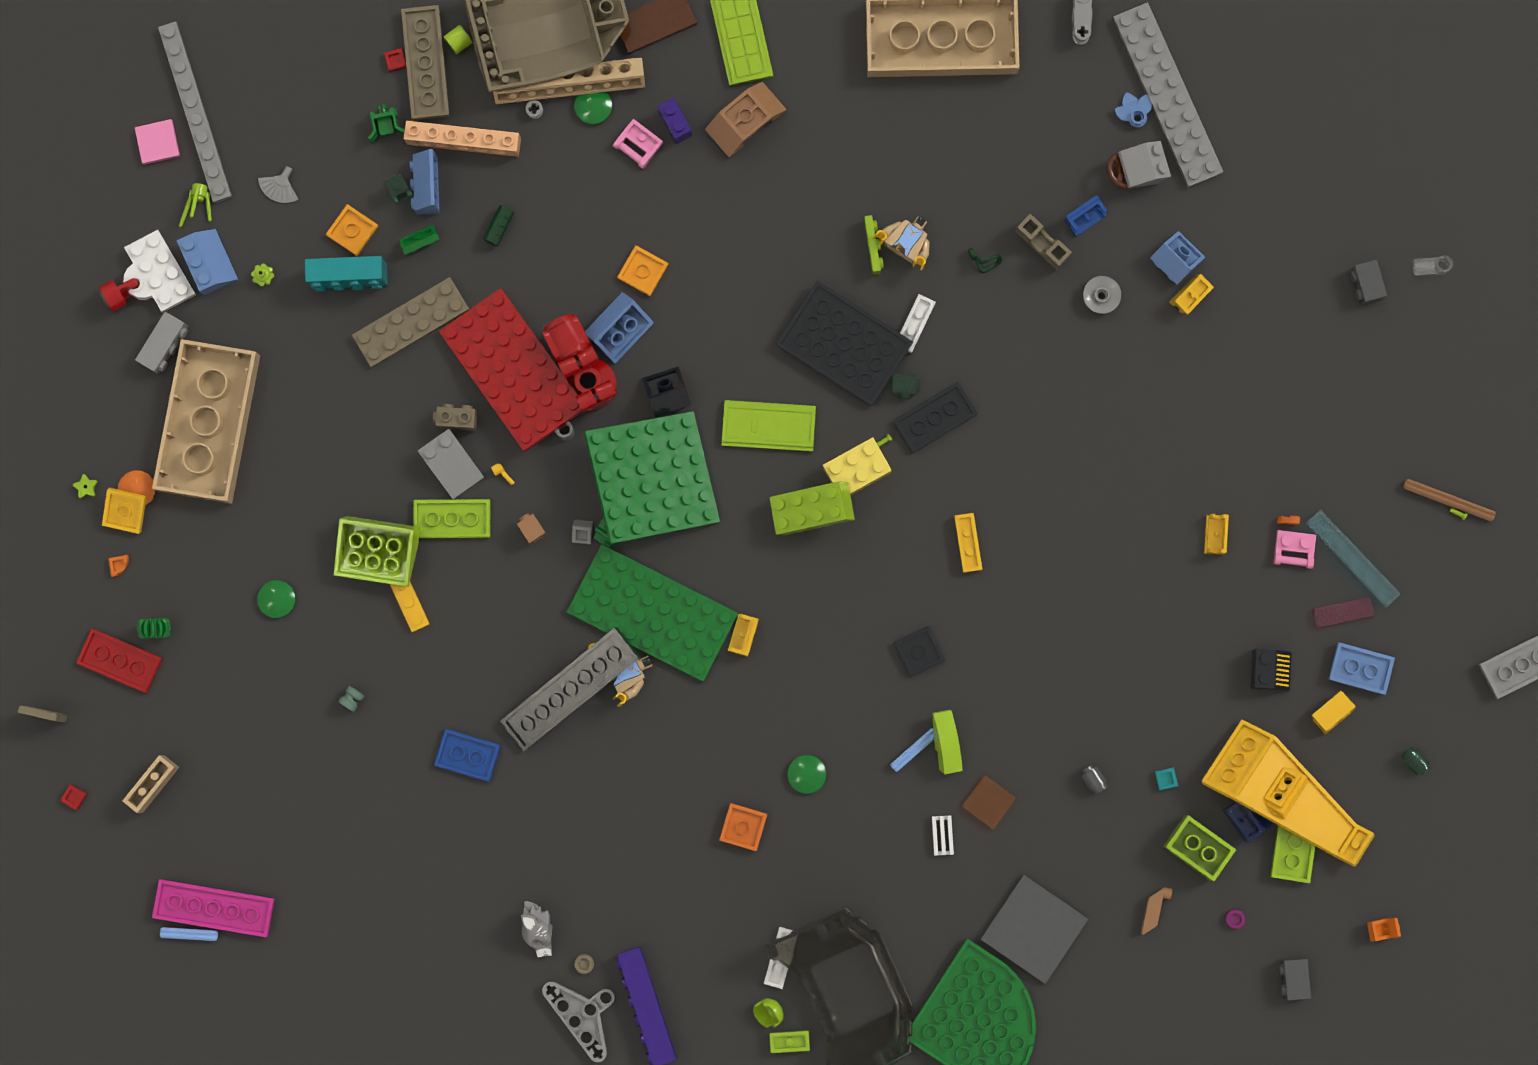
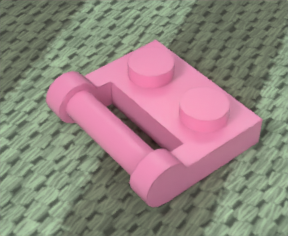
[613,119,663,169]
[1273,530,1316,569]

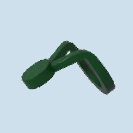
[968,248,1002,274]

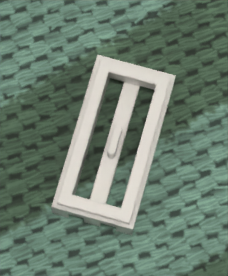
[932,815,954,856]

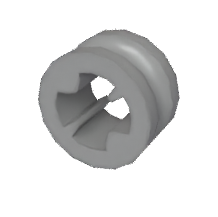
[526,100,543,119]

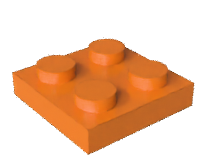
[719,803,767,851]

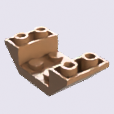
[705,82,787,158]

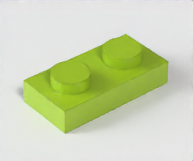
[770,1030,810,1053]

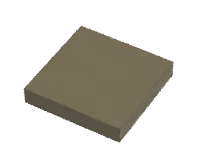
[18,705,67,722]

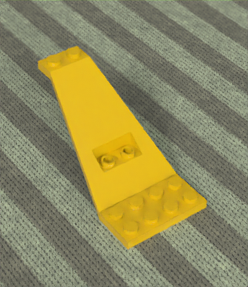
[1202,720,1375,867]

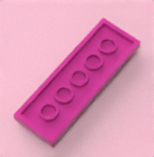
[152,879,275,937]

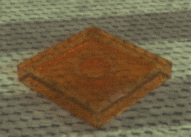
[962,775,1016,830]

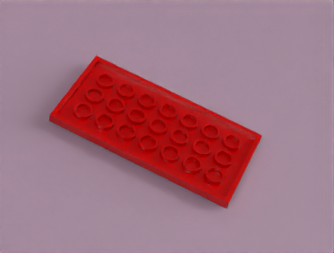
[439,288,582,453]

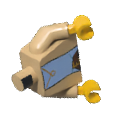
[873,216,930,270]
[612,656,652,707]

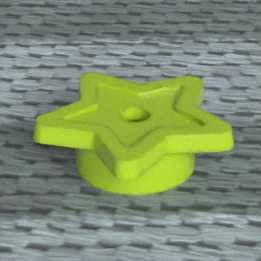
[73,474,98,499]

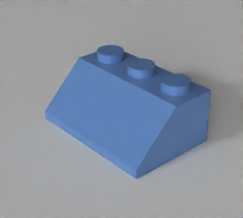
[410,149,440,215]
[176,229,239,296]
[585,292,654,364]

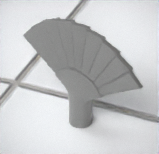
[258,166,298,203]

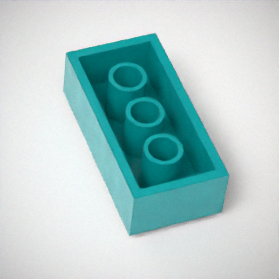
[305,256,388,292]

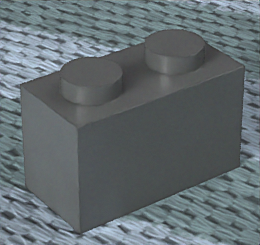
[1350,260,1387,305]
[1278,958,1311,1000]

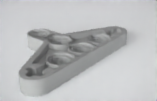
[542,981,615,1062]

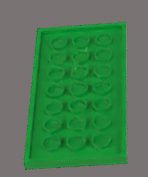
[567,544,738,682]

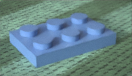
[1328,642,1395,695]

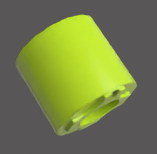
[443,25,472,55]

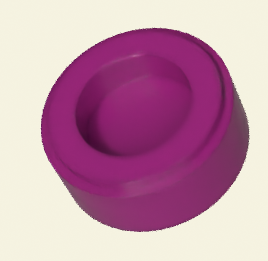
[1225,909,1245,929]

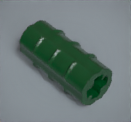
[483,205,514,247]

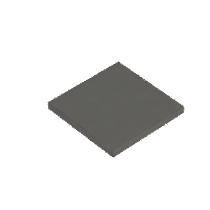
[980,875,1088,984]

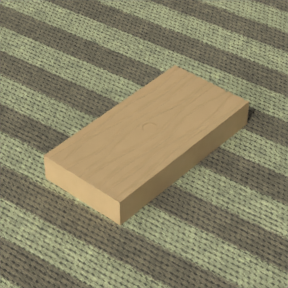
[866,0,1019,77]
[152,339,260,504]

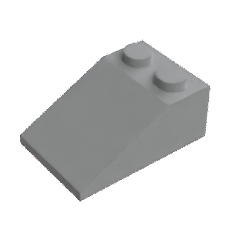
[418,429,484,500]

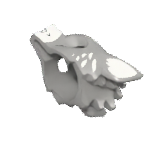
[521,901,553,957]

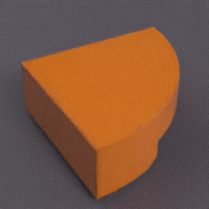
[1277,516,1300,526]
[108,555,129,577]

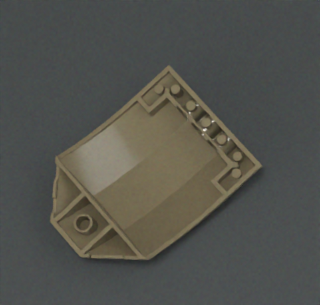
[464,0,629,92]

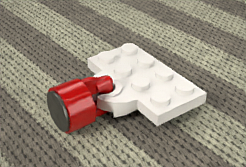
[98,230,196,313]

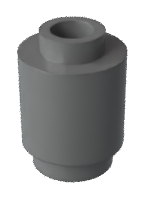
[1081,765,1108,795]

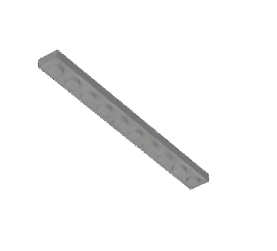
[158,21,233,203]

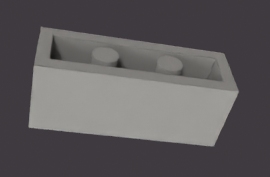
[135,312,188,374]

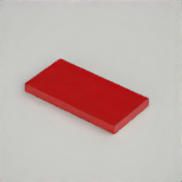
[76,628,163,693]

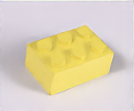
[822,437,892,496]

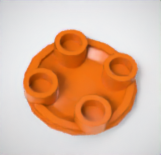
[118,470,155,506]

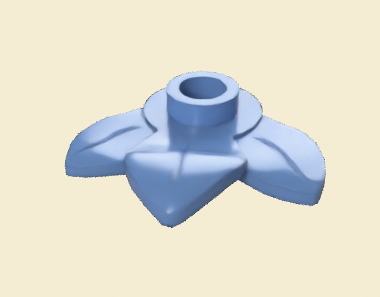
[1115,92,1152,128]

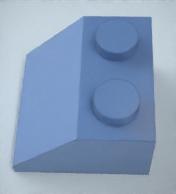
[1150,231,1206,284]

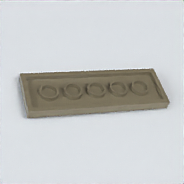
[401,5,450,120]
[352,277,470,368]

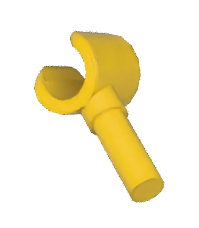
[491,464,515,486]

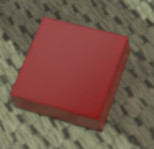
[384,48,407,72]
[60,784,88,811]

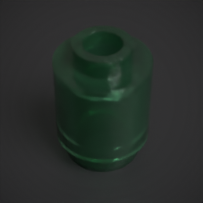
[1400,746,1430,775]

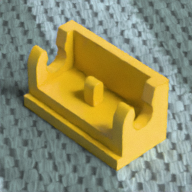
[1169,274,1214,315]
[1204,514,1229,555]
[728,614,759,657]
[1312,691,1356,734]

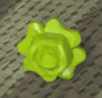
[251,263,274,286]

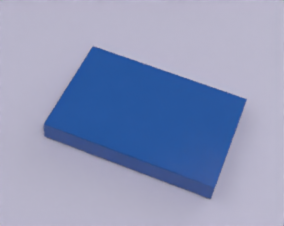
[434,728,501,782]

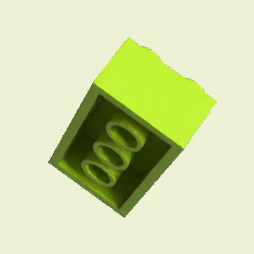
[769,481,855,535]

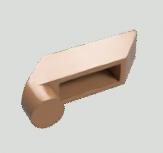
[1140,887,1172,935]

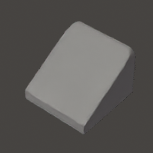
[572,520,593,544]

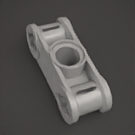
[1072,0,1092,45]

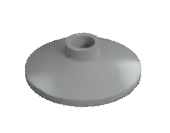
[1083,276,1121,314]

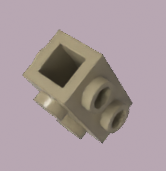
[433,404,477,431]

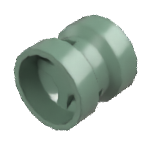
[338,686,365,712]

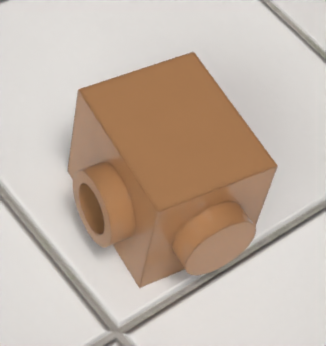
[517,513,547,545]

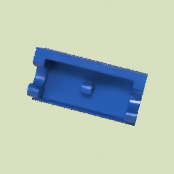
[1064,195,1107,237]

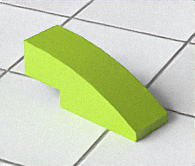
[932,710,963,775]

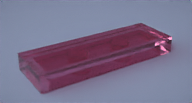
[1312,597,1374,628]

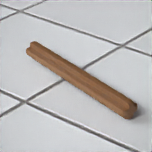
[1403,479,1496,521]

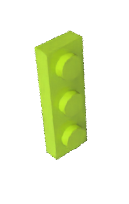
[864,215,884,275]

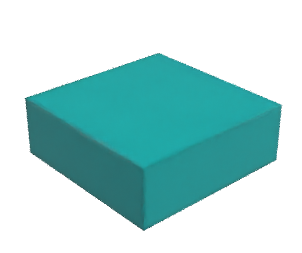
[1154,767,1178,791]

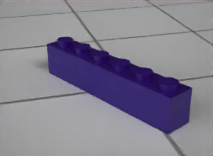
[615,946,677,1065]

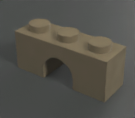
[1015,214,1072,270]

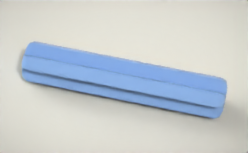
[890,728,934,772]
[160,927,218,941]

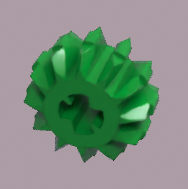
[137,618,171,639]

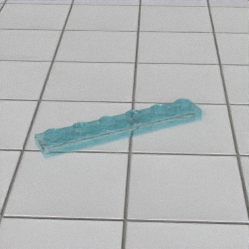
[1306,510,1400,608]

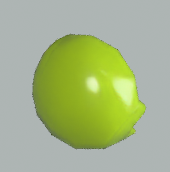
[753,998,784,1028]

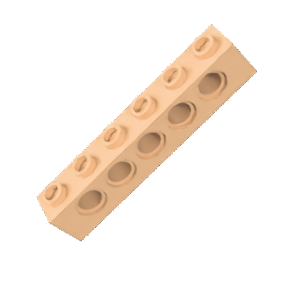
[404,121,521,157]

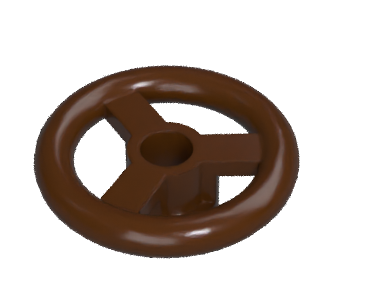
[1107,153,1130,189]

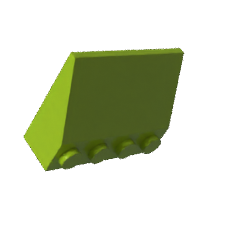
[334,516,420,587]

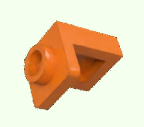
[1367,918,1401,942]

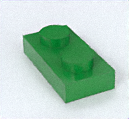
[399,225,439,255]

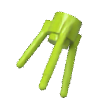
[179,183,212,227]

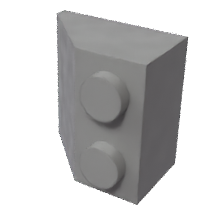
[1118,141,1171,188]

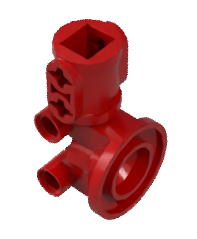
[541,314,617,412]

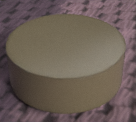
[574,954,594,974]

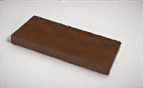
[620,0,697,54]

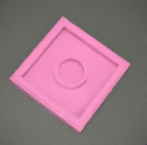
[135,119,181,165]

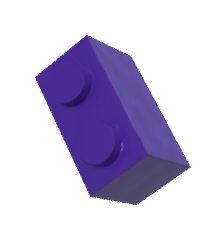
[657,98,692,144]

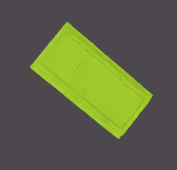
[710,0,773,86]
[722,400,816,452]

